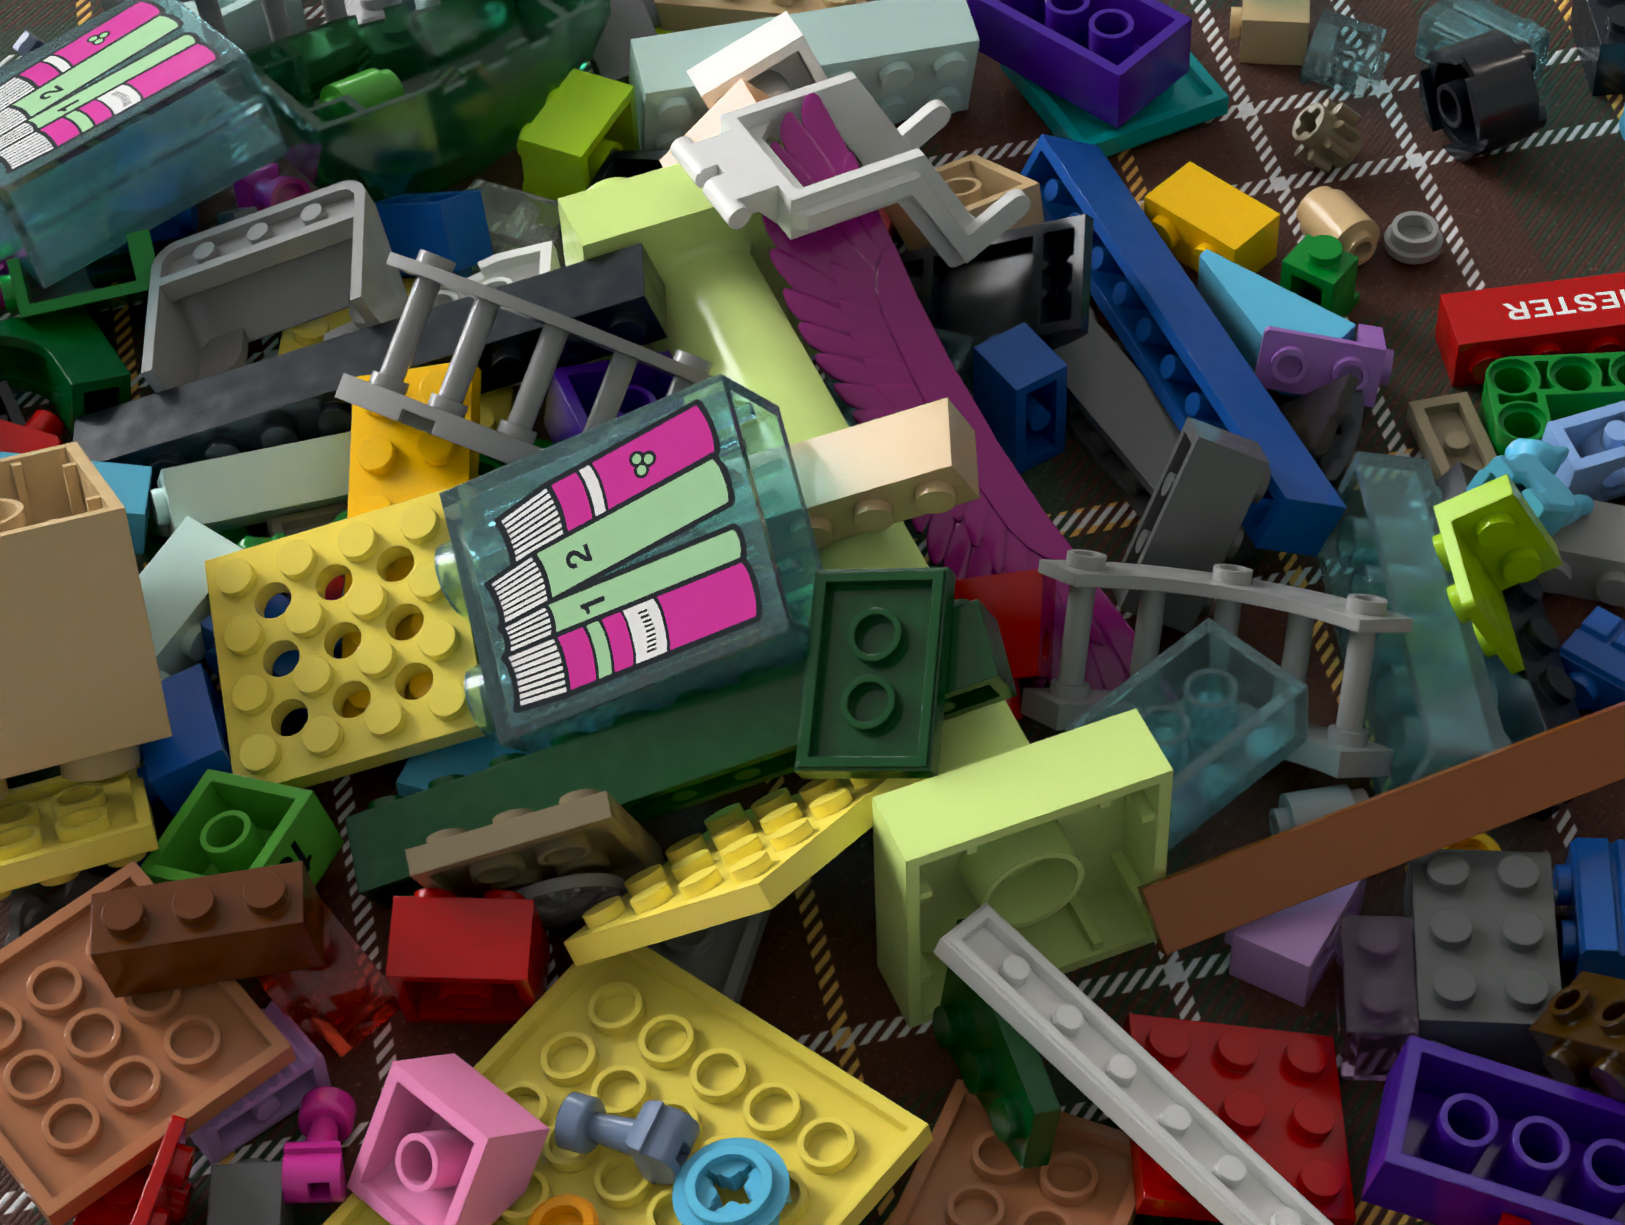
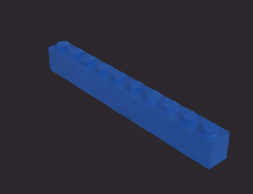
[1021,134,1347,557]

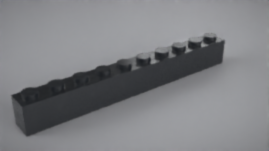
[73,243,668,490]

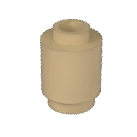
[1296,186,1380,265]

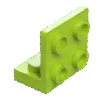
[1432,474,1563,675]

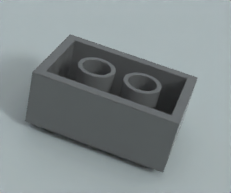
[1403,849,1561,1073]

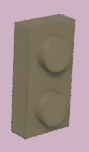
[1406,391,1497,482]

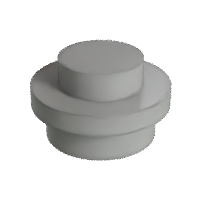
[1384,211,1443,265]

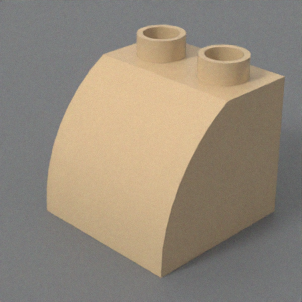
[0,441,172,802]

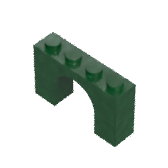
[0,308,131,435]

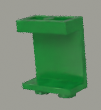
[0,229,156,320]

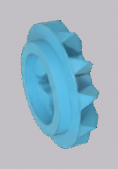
[672,1138,792,1225]

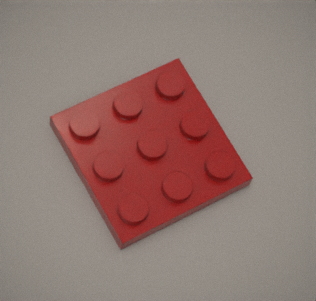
[1122,1013,1356,1225]

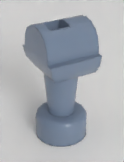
[554,1092,700,1185]

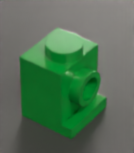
[1280,234,1360,318]

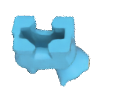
[1466,438,1594,537]

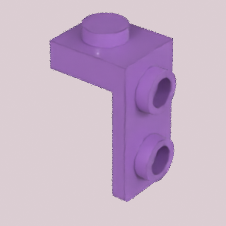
[1255,324,1394,408]

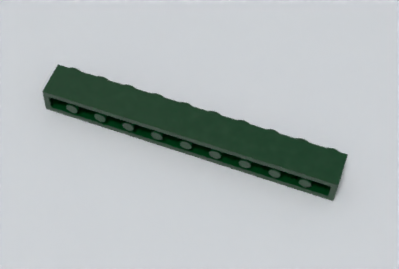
[345,599,1018,909]

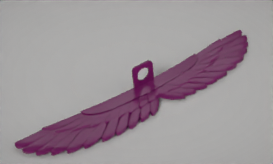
[762,93,1174,726]

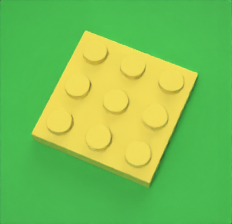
[0,762,159,901]

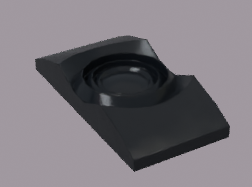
[899,214,1093,370]

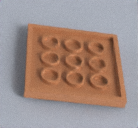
[0,860,296,1225]

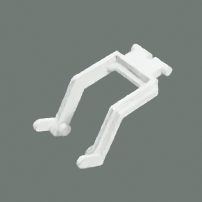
[670,71,1031,268]

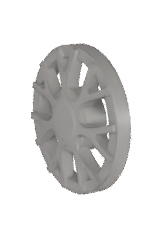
[515,873,628,933]

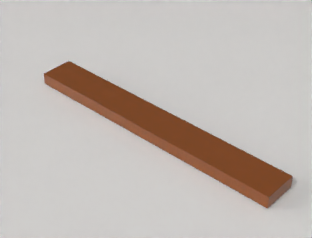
[1137,701,1625,955]

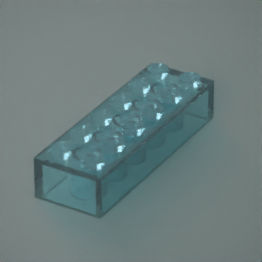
[1317,451,1512,796]

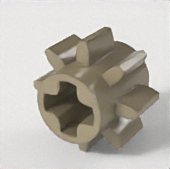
[1292,98,1363,173]

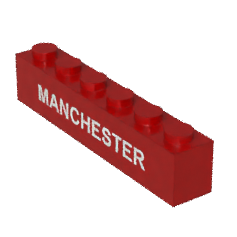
[1435,272,1625,387]

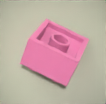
[347,1053,550,1225]

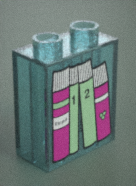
[0,0,289,289]
[434,373,823,754]

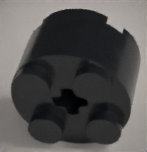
[1419,30,1547,161]

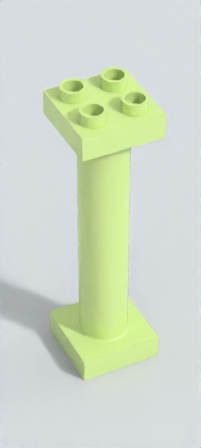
[558,142,1173,1029]

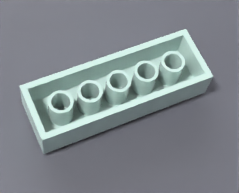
[629,0,980,151]

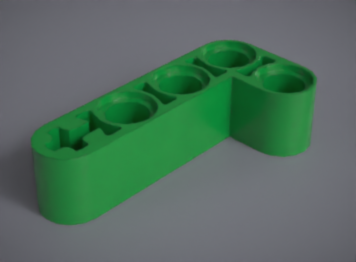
[1479,352,1625,456]

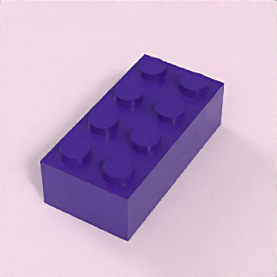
[966,0,1192,129]
[1361,1035,1625,1225]

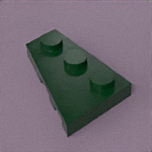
[932,918,1061,1169]

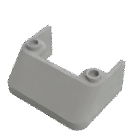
[141,180,408,393]

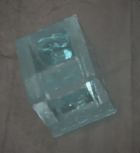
[1299,8,1391,97]

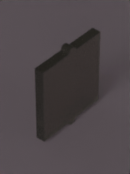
[1280,373,1360,460]

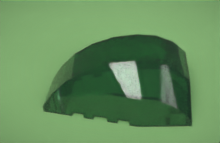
[233,0,612,202]

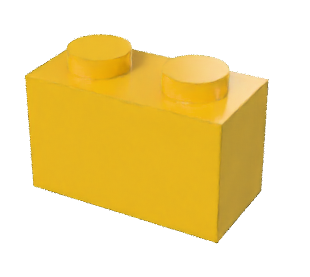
[1144,161,1280,273]

